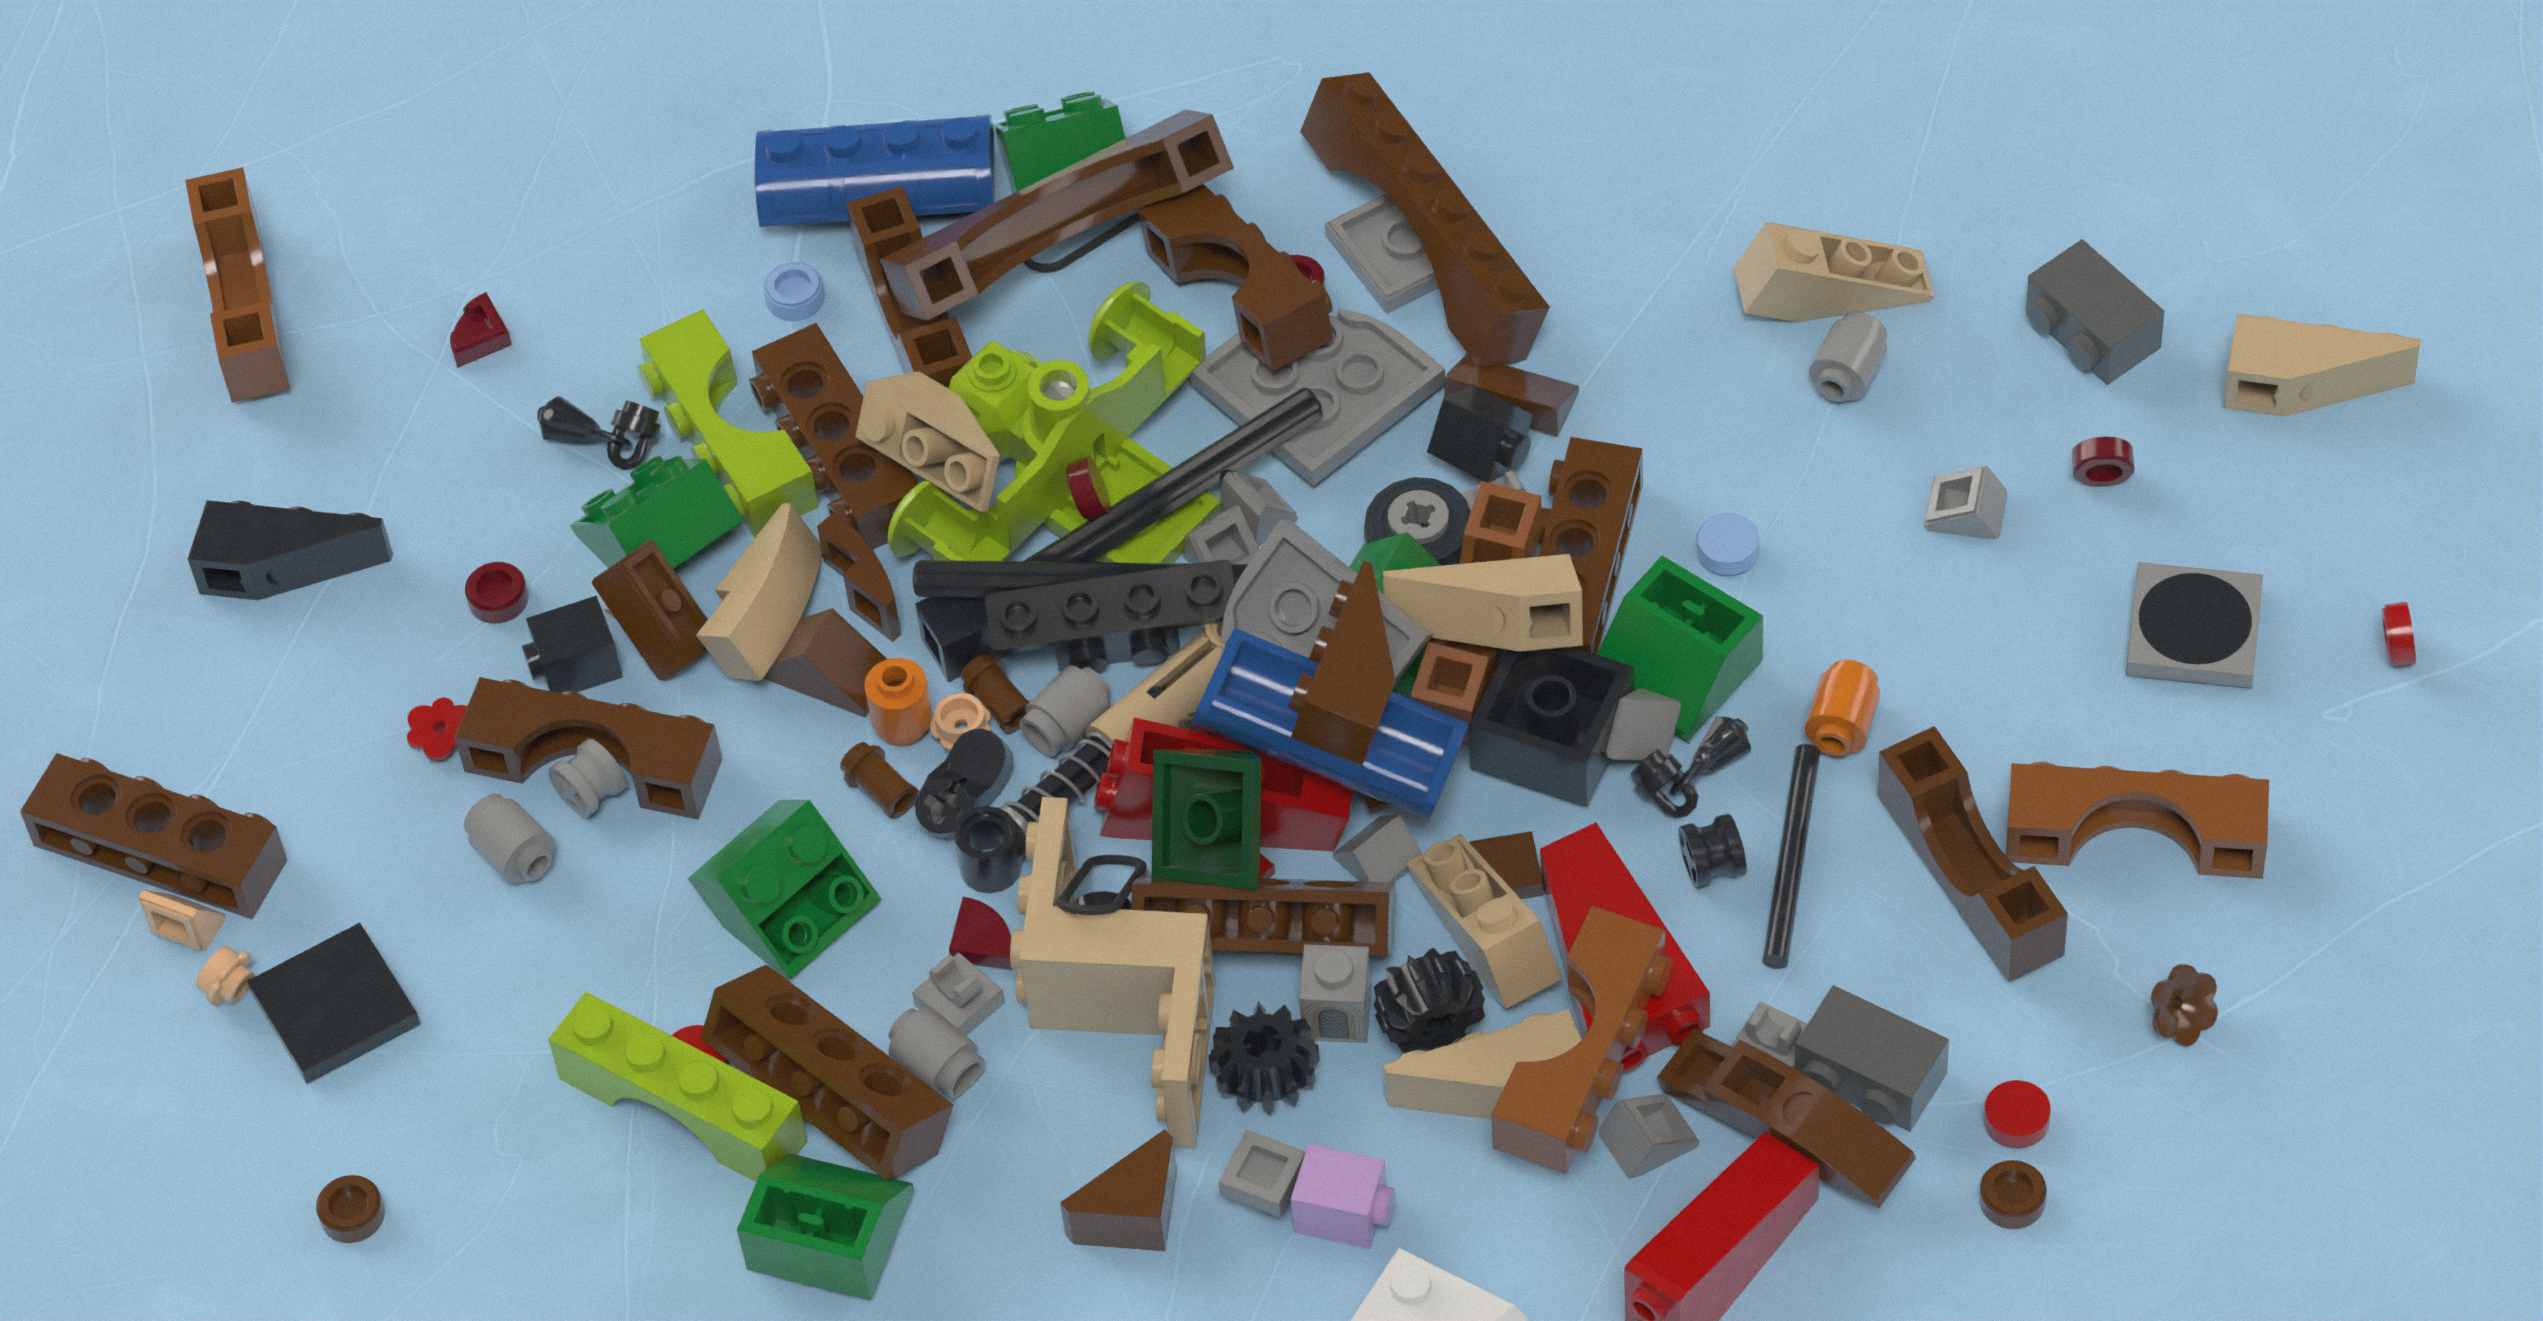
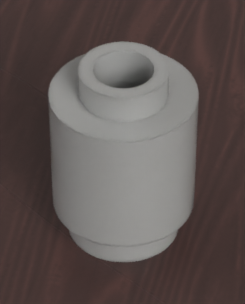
[1809,311,1887,402]
[1019,665,1111,757]
[464,794,555,884]
[888,1006,985,1099]

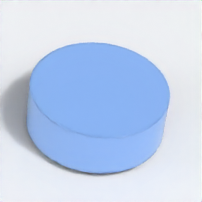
[763,262,825,321]
[1697,513,1759,576]

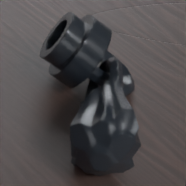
[537,396,661,470]
[1630,716,1751,819]

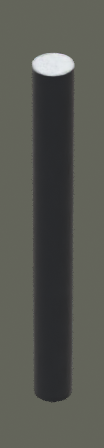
[1762,744,1820,969]

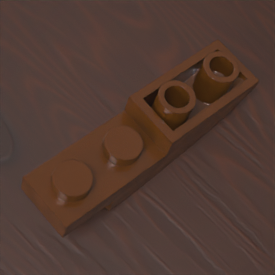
[1657,1029,1916,1208]

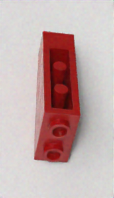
[1093,717,1352,852]
[1540,822,1710,1073]
[1624,1132,1820,1321]

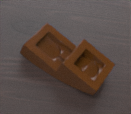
[817,512,901,642]

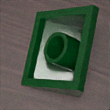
[1151,749,1261,890]

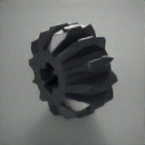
[1373,948,1485,1053]
[1208,1001,1320,1116]

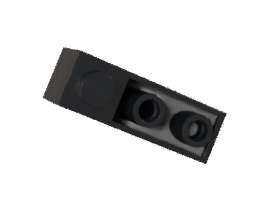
[188,500,393,600]

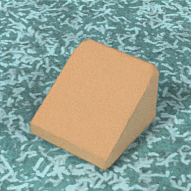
[138,890,226,951]

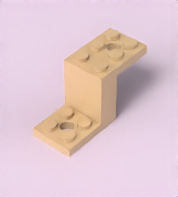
[1010,797,1216,1149]

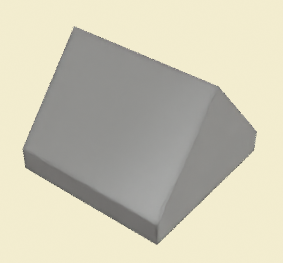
[1220,471,1298,547]
[1183,505,1259,564]
[1333,814,1422,882]

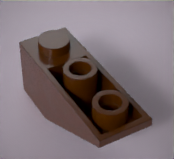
[1288,560,1396,766]

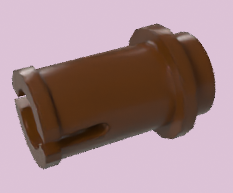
[960,654,1030,733]
[840,742,919,819]

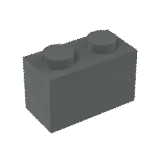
[2026,239,2165,385]
[1795,985,1949,1132]

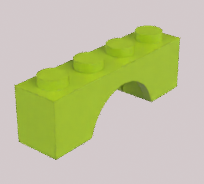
[637,309,819,538]
[548,991,808,1182]

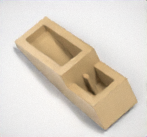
[696,503,822,681]

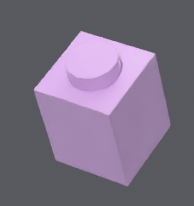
[1290,1144,1395,1249]

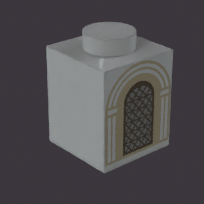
[1299,944,1372,1043]

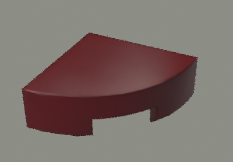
[450,292,512,368]
[949,896,1013,970]

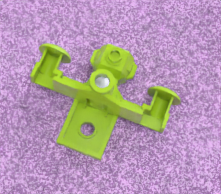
[888,281,1222,563]

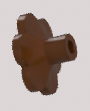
[2151,964,2218,1046]

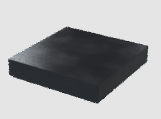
[247,922,420,1084]

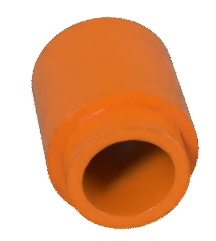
[864,658,933,747]
[1804,660,1880,756]

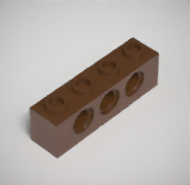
[749,323,919,550]
[1538,437,1643,654]
[20,753,288,920]
[1131,874,1395,956]
[700,964,954,1181]

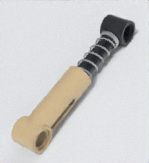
[953,622,1225,894]

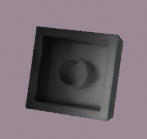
[1468,647,1634,806]

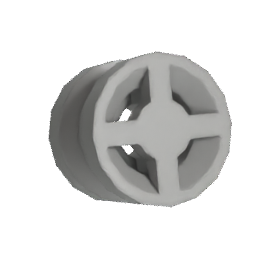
[548,739,627,818]

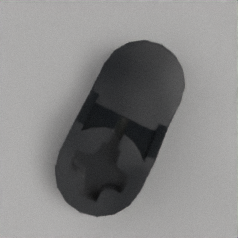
[915,728,1014,841]

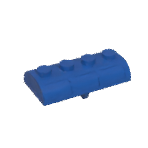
[755,114,994,227]
[1192,628,1469,822]

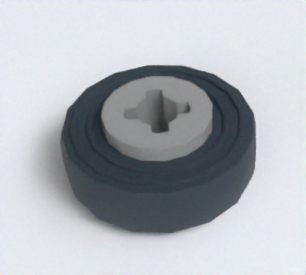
[1364,477,1471,566]

